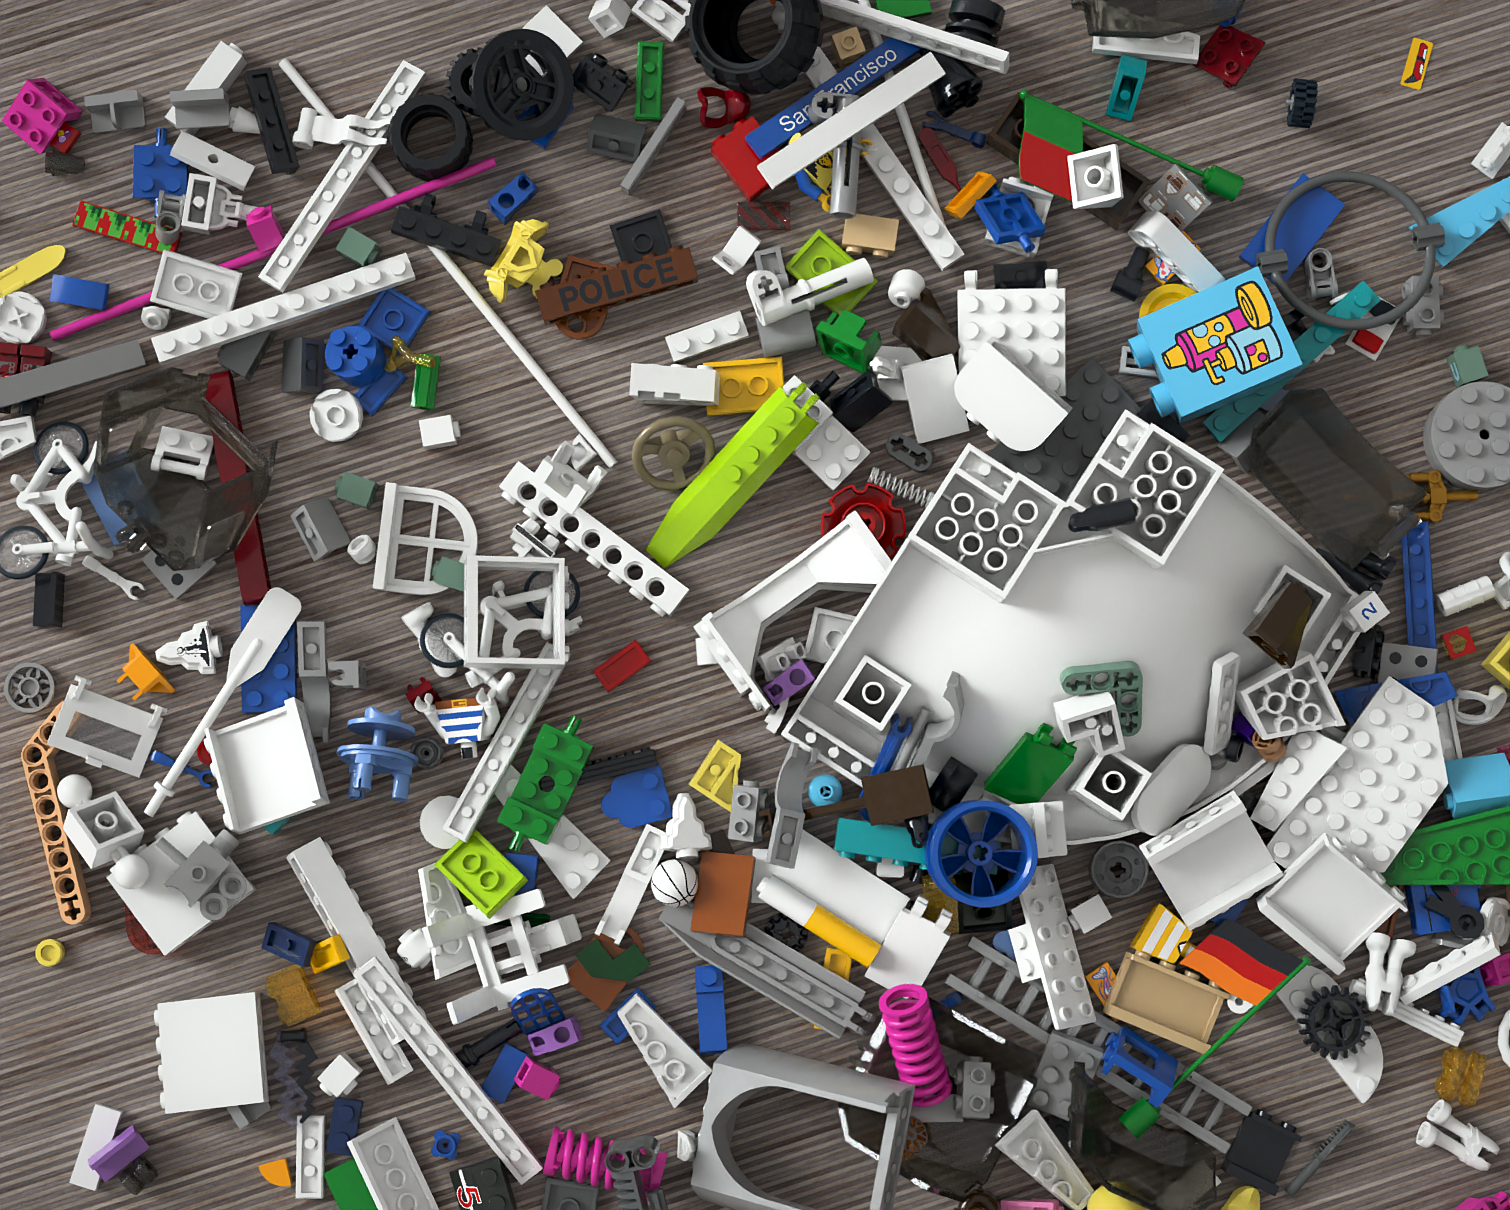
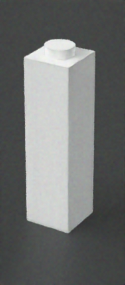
[165,41,247,136]

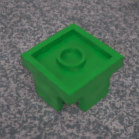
[816,310,882,374]

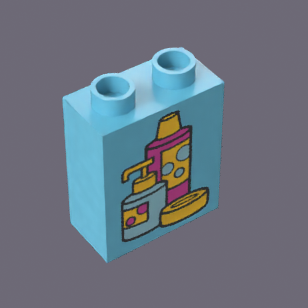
[1128,266,1303,425]

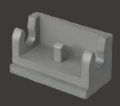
[328,661,367,690]

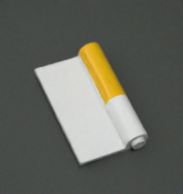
[756,829,910,968]

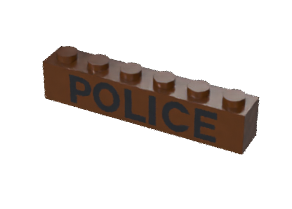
[535,246,698,326]

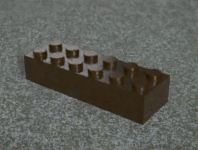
[986,92,1151,231]

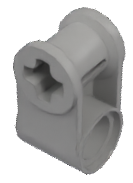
[155,190,186,244]
[1303,248,1338,302]

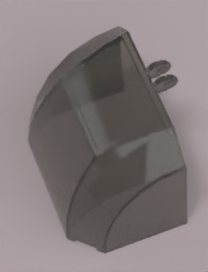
[838,996,1039,1203]

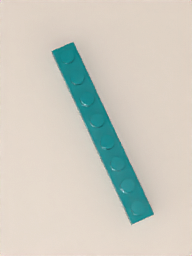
[1202,281,1381,443]

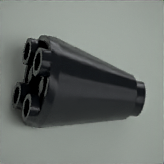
[919,48,983,118]

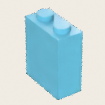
[1443,753,1510,820]

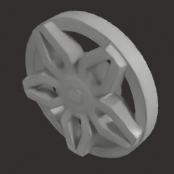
[4,663,56,713]

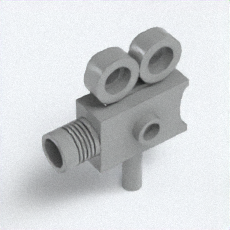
[156,829,247,921]

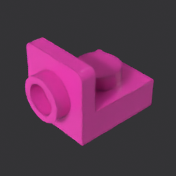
[1480,951,1510,986]

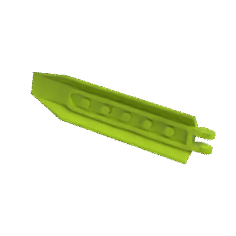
[646,382,820,568]

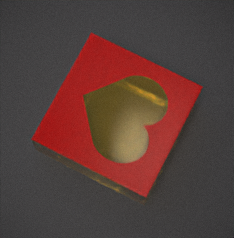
[1440,626,1477,660]

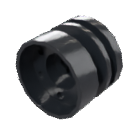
[945,0,1006,48]

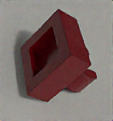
[406,677,442,714]

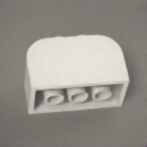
[955,338,1072,451]

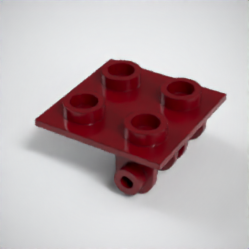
[1192,25,1265,89]

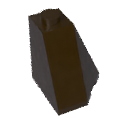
[892,287,960,363]
[1243,581,1313,669]

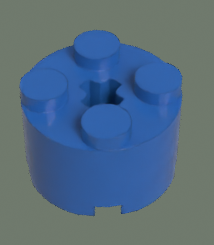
[325,326,386,387]

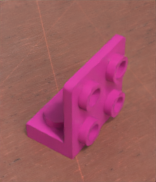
[2,78,83,154]

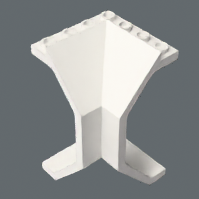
[693,511,892,713]

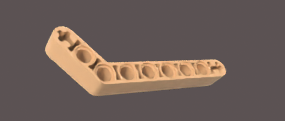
[21,701,92,924]

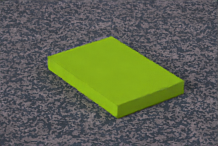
[784,229,878,315]
[434,829,528,919]

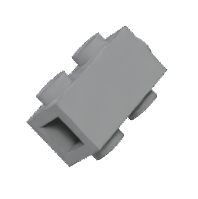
[1402,276,1444,337]
[728,780,770,842]
[953,1057,995,1120]

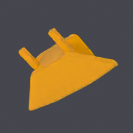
[116,643,175,701]

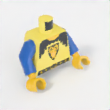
[789,133,873,212]

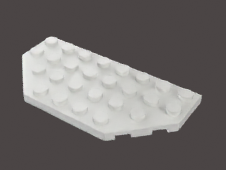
[1266,676,1448,873]

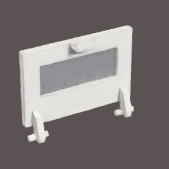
[47,675,167,777]

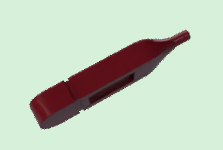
[918,127,962,192]

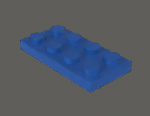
[240,605,297,713]

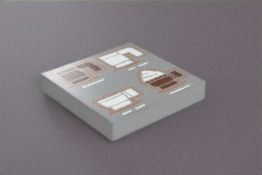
[1137,163,1213,232]

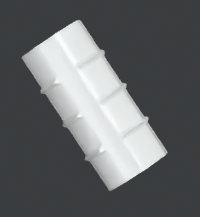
[1435,576,1495,617]

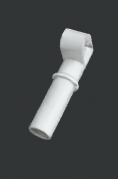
[746,258,874,326]

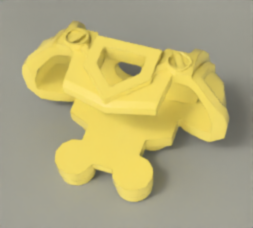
[483,219,563,304]

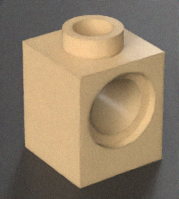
[831,26,866,68]

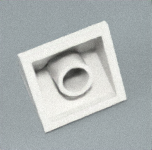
[1067,144,1124,209]

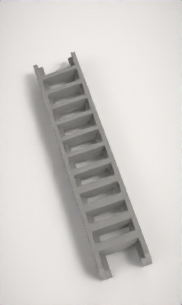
[944,935,1253,1154]

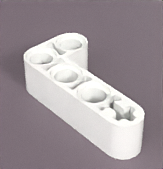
[1128,211,1226,293]

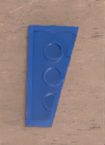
[1334,671,1458,726]

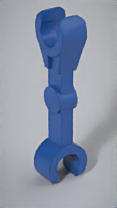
[150,751,213,788]

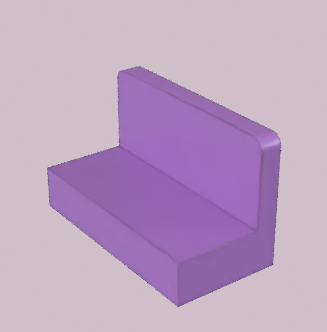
[88,1124,150,1182]

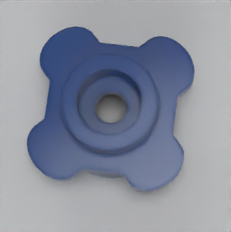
[431,1130,461,1160]

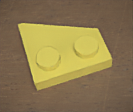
[689,740,741,812]

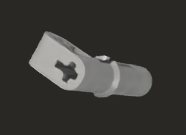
[807,92,863,219]

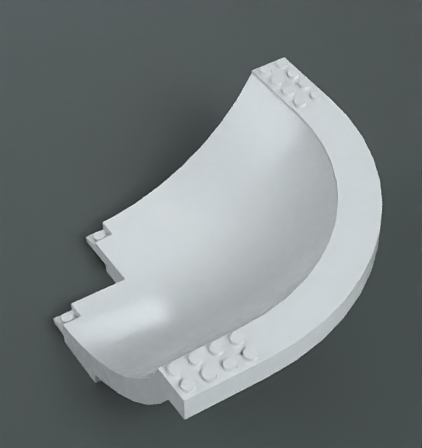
[781,409,1361,845]

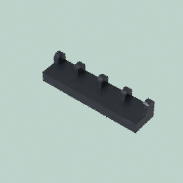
[243,67,300,175]

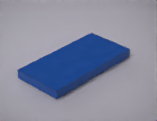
[1239,173,1345,284]

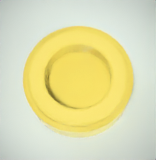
[36,939,65,966]

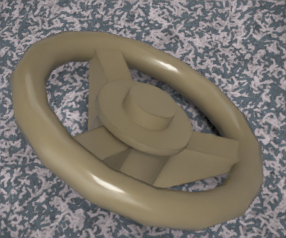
[631,416,716,491]

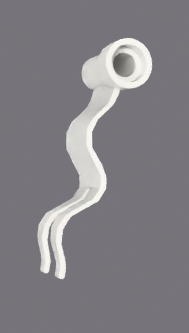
[292,108,391,149]

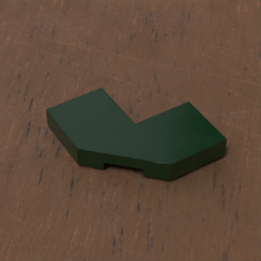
[575,938,651,982]

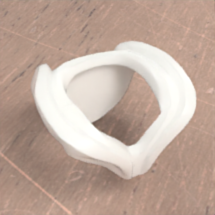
[1453,685,1507,725]

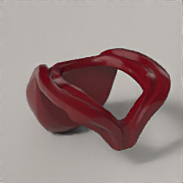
[697,87,751,129]

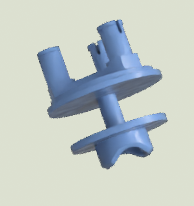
[337,706,419,802]

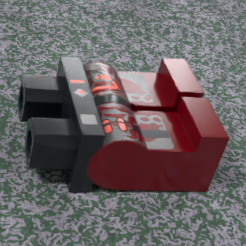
[0,342,52,417]

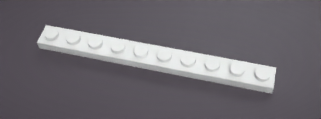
[803,47,965,271]
[258,60,427,293]
[151,253,416,366]
[353,956,543,1185]

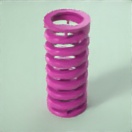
[879,984,952,1107]
[543,1126,668,1199]

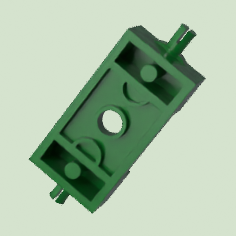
[497,715,595,853]

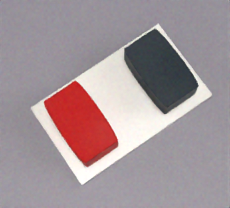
[1345,296,1401,361]

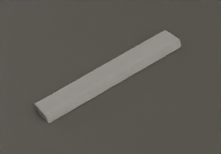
[0,339,146,408]

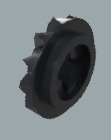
[765,913,808,952]

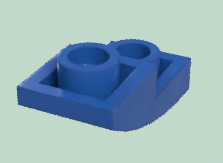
[49,274,110,310]

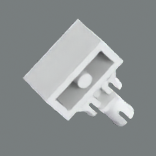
[181,173,257,235]

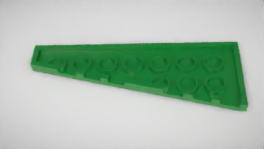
[1380,806,1510,885]

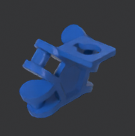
[1437,966,1496,1025]

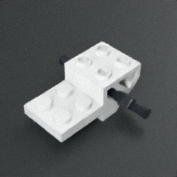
[783,370,871,491]

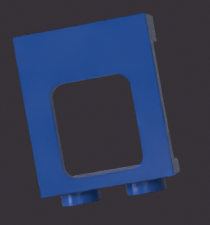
[1102,1025,1178,1108]

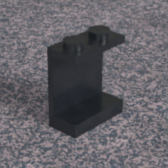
[1221,1109,1302,1196]

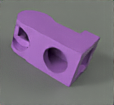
[763,659,817,706]
[527,1015,583,1056]

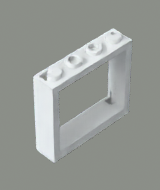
[464,555,570,669]

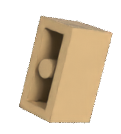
[841,214,899,259]

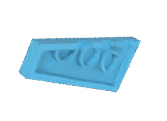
[1408,176,1510,267]

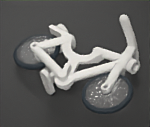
[0,422,114,580]
[420,571,583,705]

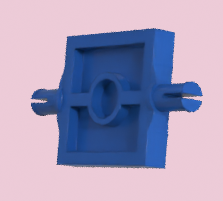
[133,128,188,218]
[974,183,1046,253]

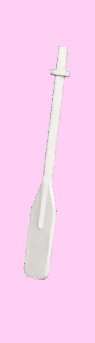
[144,587,302,817]

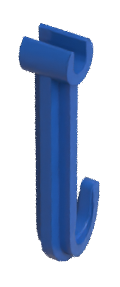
[859,713,912,822]

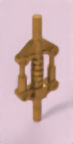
[1342,470,1479,524]

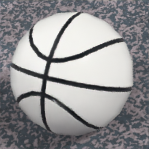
[651,859,698,907]

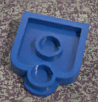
[601,765,673,828]

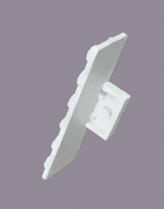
[1008,864,1096,1030]

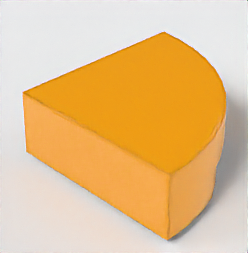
[258,1158,293,1186]

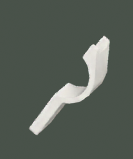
[594,824,666,945]

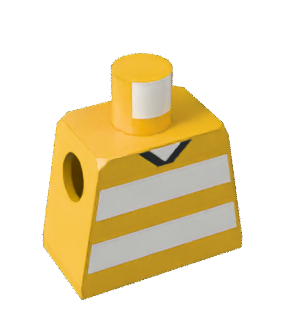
[1130,902,1197,964]

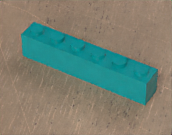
[833,817,1001,875]

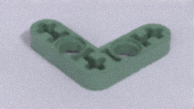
[1060,661,1143,737]

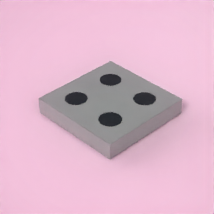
[141,524,218,600]
[1378,642,1439,683]

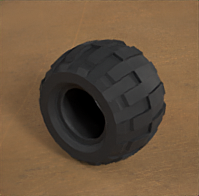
[685,0,824,95]

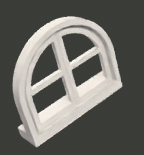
[373,482,478,596]

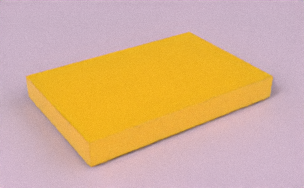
[703,357,784,417]

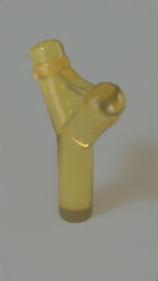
[384,335,436,373]

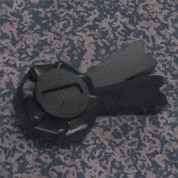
[1424,885,1484,940]

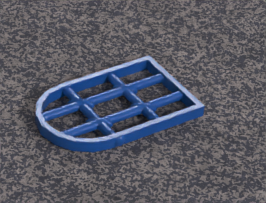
[510,988,566,1035]

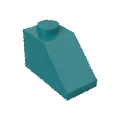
[1105,54,1147,121]

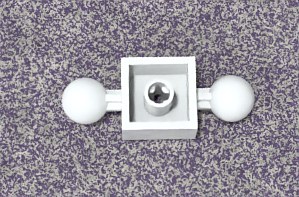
[57,774,150,889]

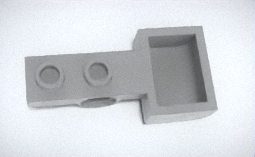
[754,246,816,358]

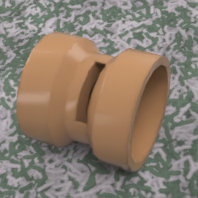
[1252,731,1287,762]

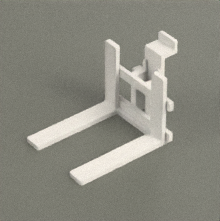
[422,889,582,1025]

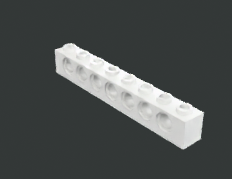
[499,461,690,617]

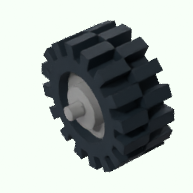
[1286,78,1319,129]

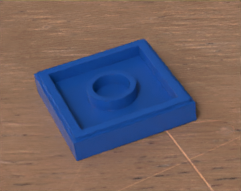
[357,288,431,357]

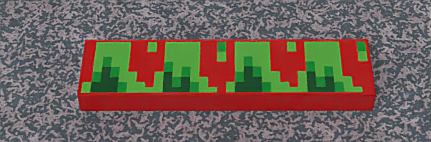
[72,200,183,254]

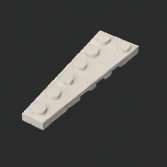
[494,764,611,899]

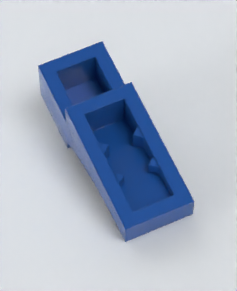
[695,965,727,1055]

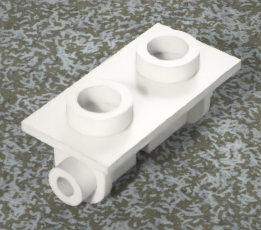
[1471,122,1510,179]

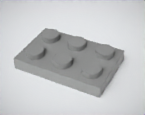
[1023,1029,1104,1123]

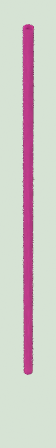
[50,157,497,341]

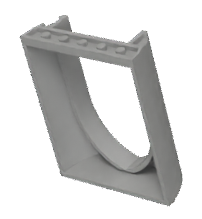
[690,1043,916,1210]

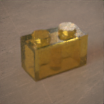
[265,964,322,1027]

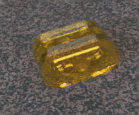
[1435,1046,1486,1107]

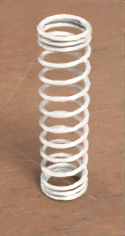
[867,467,935,508]

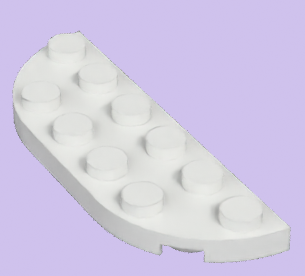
[1276,965,1383,1103]

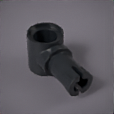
[1110,247,1150,302]

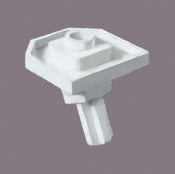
[870,346,922,402]

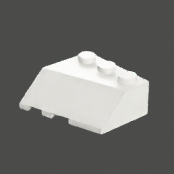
[1235,650,1346,740]

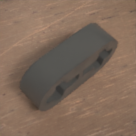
[885,433,932,472]

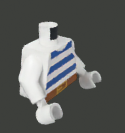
[414,688,501,759]

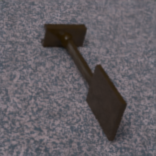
[759,764,934,838]

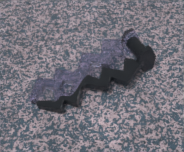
[268,1028,318,1127]

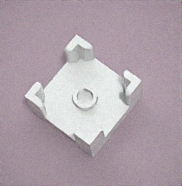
[529,440,608,515]

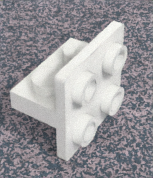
[1009,801,1068,858]

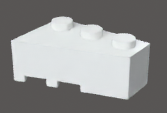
[629,363,720,406]

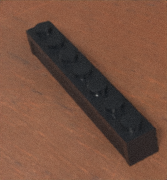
[540,747,658,792]

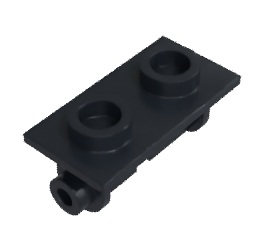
[1135,399,1190,443]
[1351,624,1385,679]

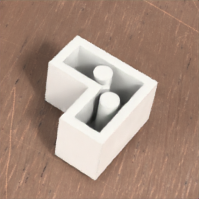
[1053,692,1125,757]

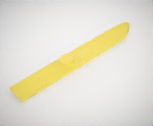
[0,245,66,298]

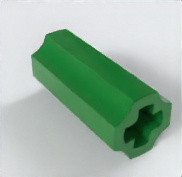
[411,354,441,410]

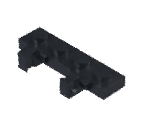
[391,193,501,267]

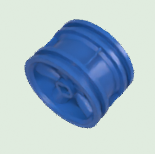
[924,800,1038,908]

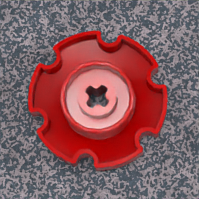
[820,483,906,559]

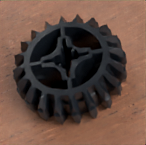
[1297,985,1373,1060]

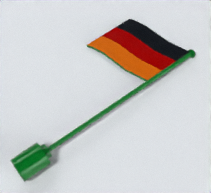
[1118,919,1311,1139]

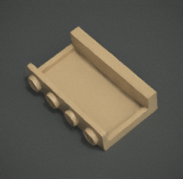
[1102,950,1230,1054]

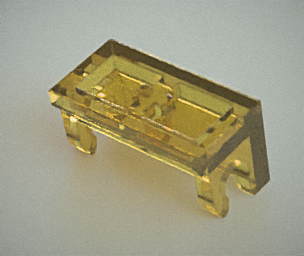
[922,875,959,933]

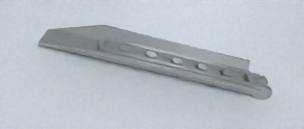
[658,901,876,1039]

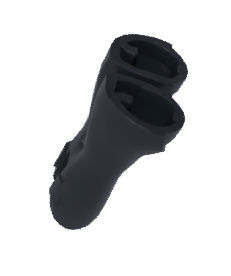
[1316,533,1398,595]

